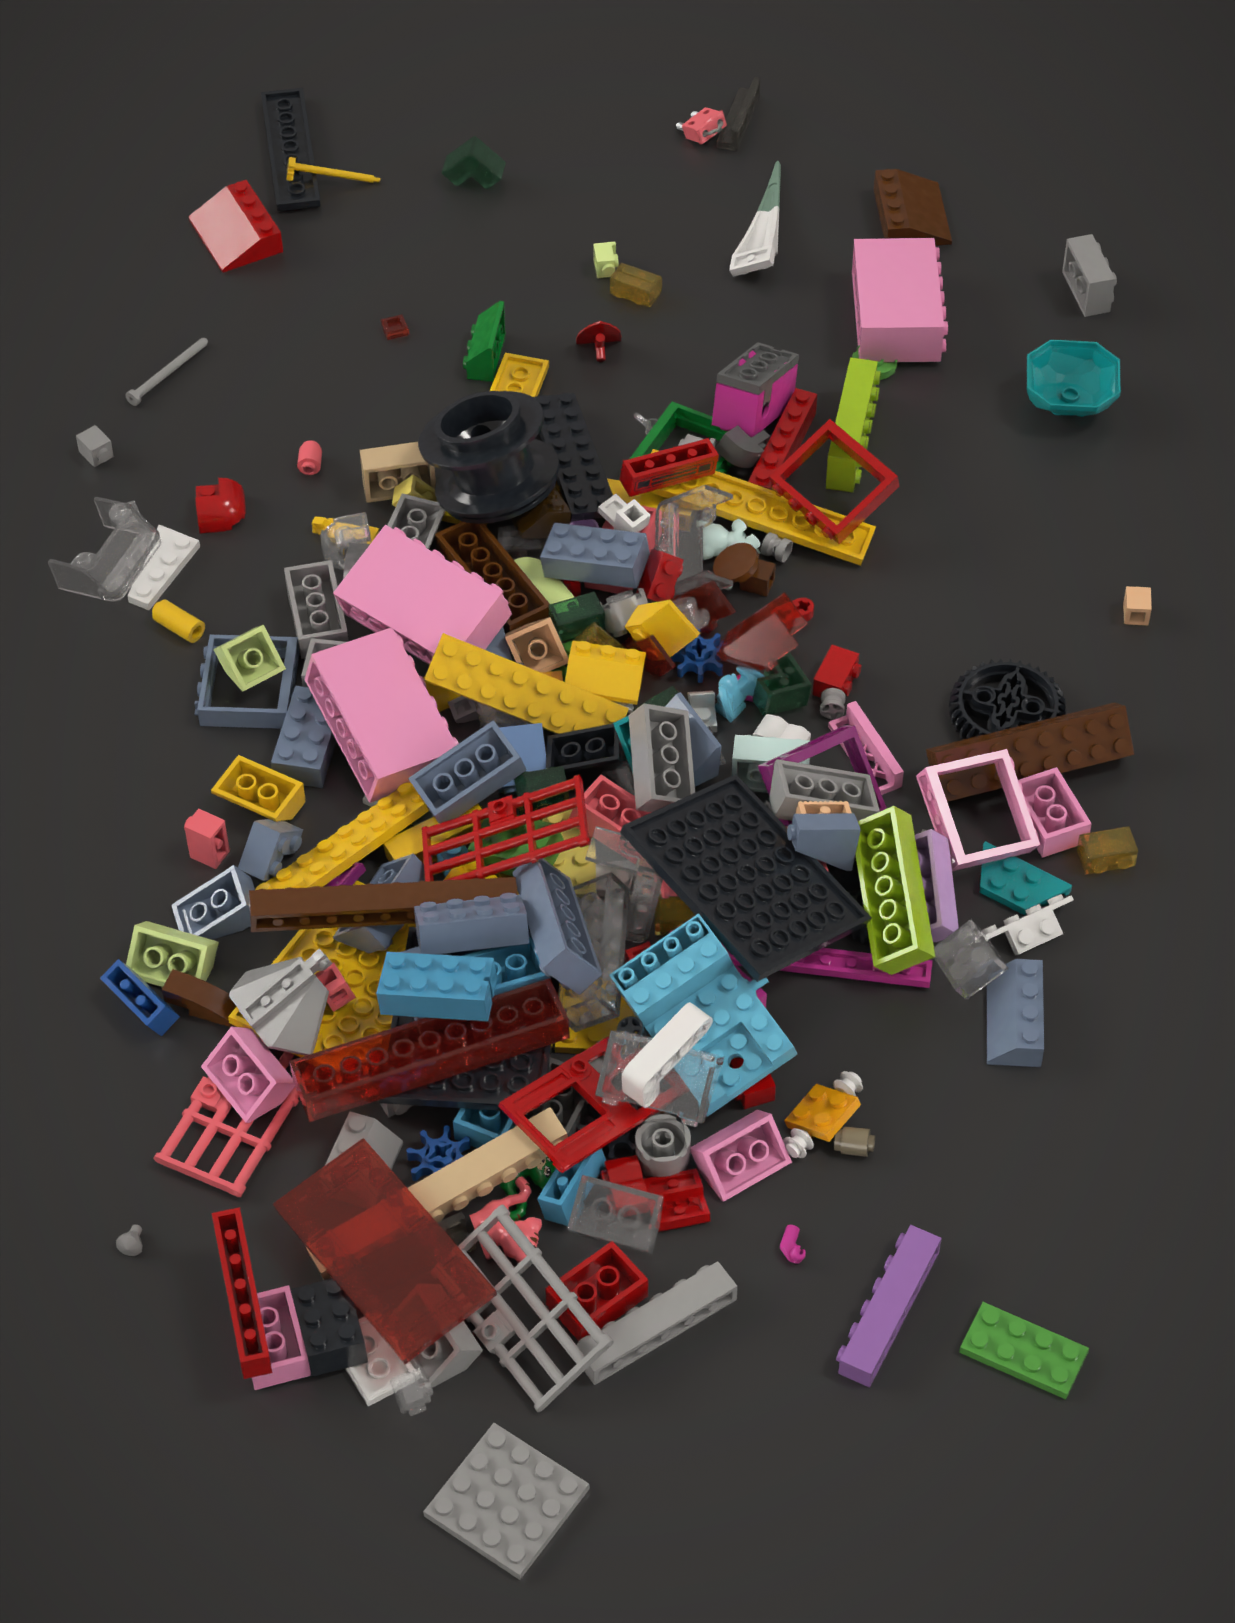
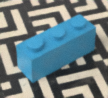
[537,1148,606,1226]

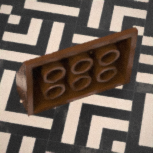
[874,169,952,246]

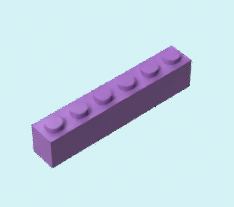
[836,1225,941,1388]

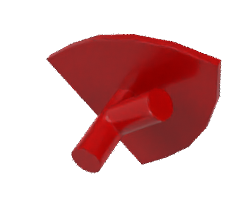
[576,321,622,362]

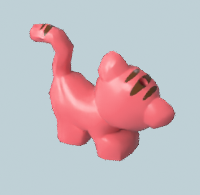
[469,1176,542,1263]

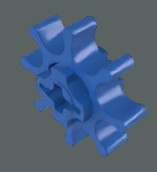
[668,628,730,683]
[407,1125,471,1181]

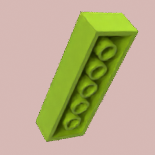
[826,357,881,492]
[855,806,935,975]

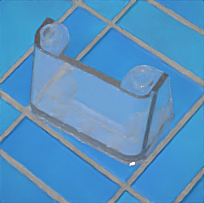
[595,1030,724,1127]

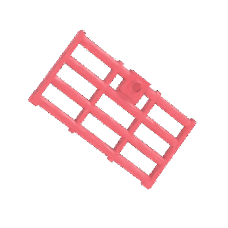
[154,1038,319,1197]

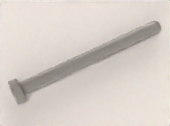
[125,338,208,406]

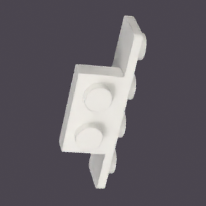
[976,894,1074,956]

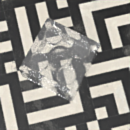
[934,919,1009,1000]

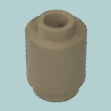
[834,1127,875,1157]

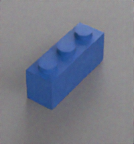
[100,959,180,1036]

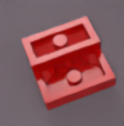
[644,1168,711,1232]

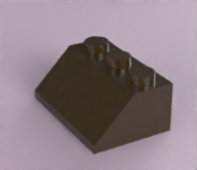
[511,486,571,538]

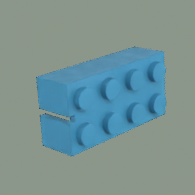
[376,952,497,1021]

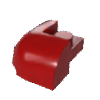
[196,478,246,534]

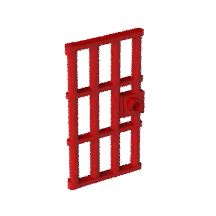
[422,774,590,881]

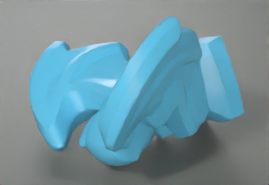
[715,666,768,722]

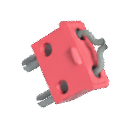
[676,107,727,144]

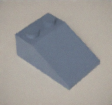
[171,865,255,940]

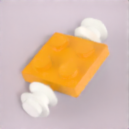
[783,1071,863,1158]

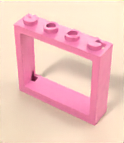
[916,749,1040,871]

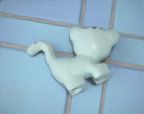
[697,519,760,590]

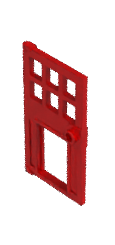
[498,1031,690,1173]

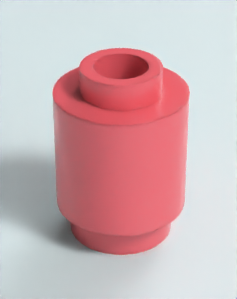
[297,440,322,475]

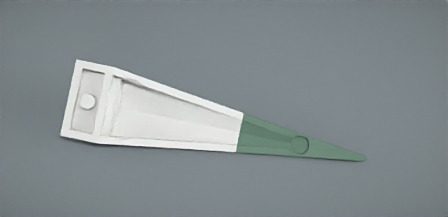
[729,161,781,277]

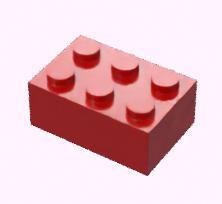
[545,1241,648,1341]

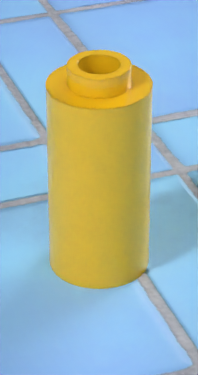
[152,599,205,643]

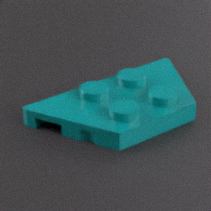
[979,841,1072,916]

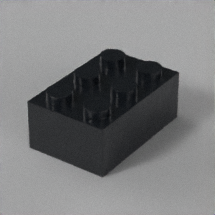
[290,1275,368,1377]

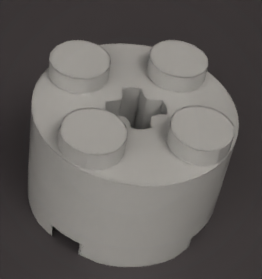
[597,588,648,637]
[635,1114,691,1178]

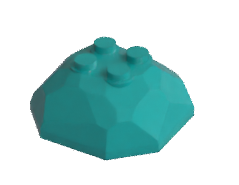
[1027,340,1121,417]

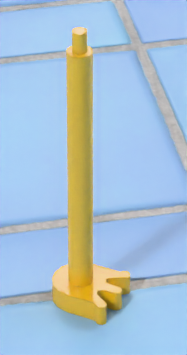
[286,157,380,183]

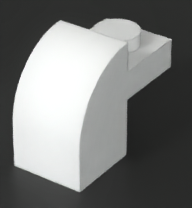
[598,494,650,532]

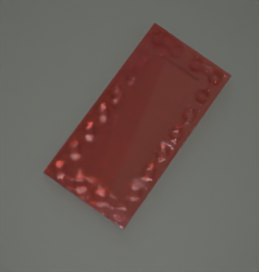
[273,1138,497,1364]

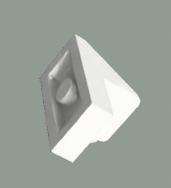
[688,691,717,732]

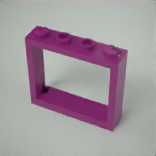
[758,725,887,826]

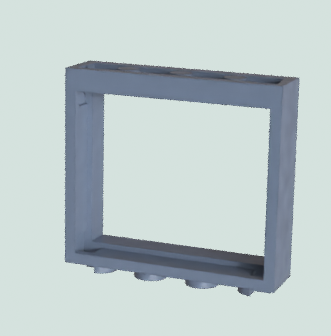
[194,634,300,729]

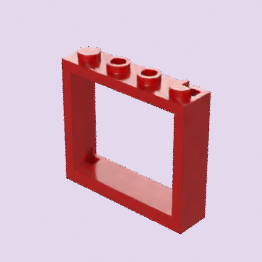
[769,419,900,544]

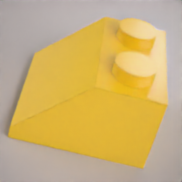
[625,600,700,660]

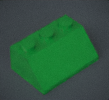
[463,301,506,382]

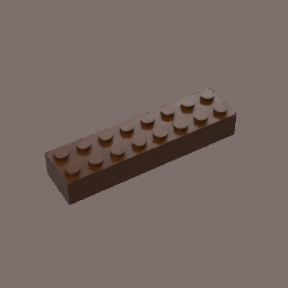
[926,702,1134,802]

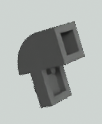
[715,425,770,468]

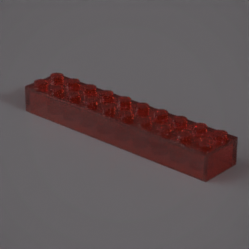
[289,978,570,1122]

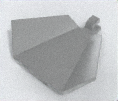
[229,949,333,1057]

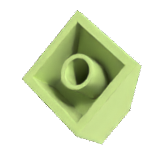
[213,625,286,692]

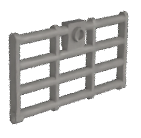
[431,1205,614,1412]

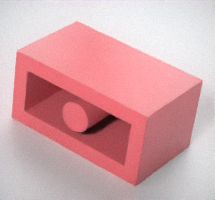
[184,809,230,869]

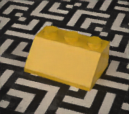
[565,641,646,705]
[211,755,306,822]

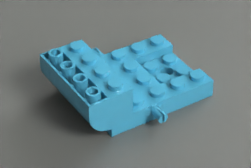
[609,913,797,1117]

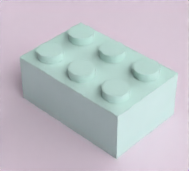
[732,735,810,793]

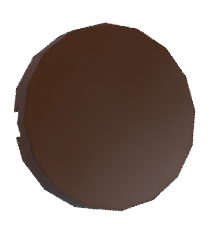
[713,543,760,585]

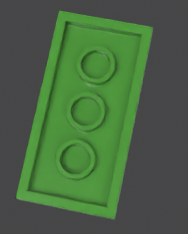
[959,1302,1089,1400]

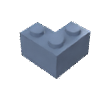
[238,819,303,881]

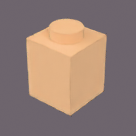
[1123,586,1152,626]

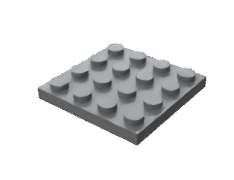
[423,1423,589,1580]

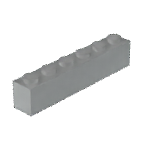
[577,1261,737,1385]

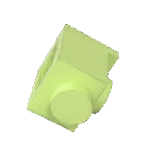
[593,242,619,278]

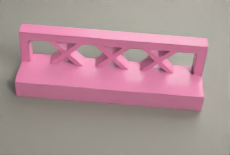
[828,701,904,795]

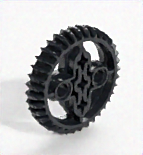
[949,658,1067,739]

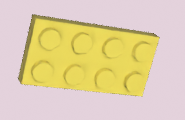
[542,809,597,898]

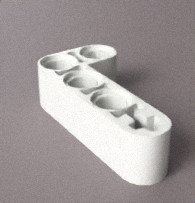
[622,1002,713,1108]

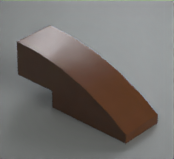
[162,969,237,1027]

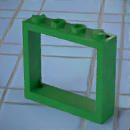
[630,402,734,474]

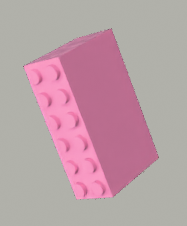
[852,238,948,362]
[333,525,512,665]
[304,627,459,803]

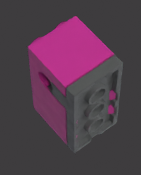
[712,342,799,437]

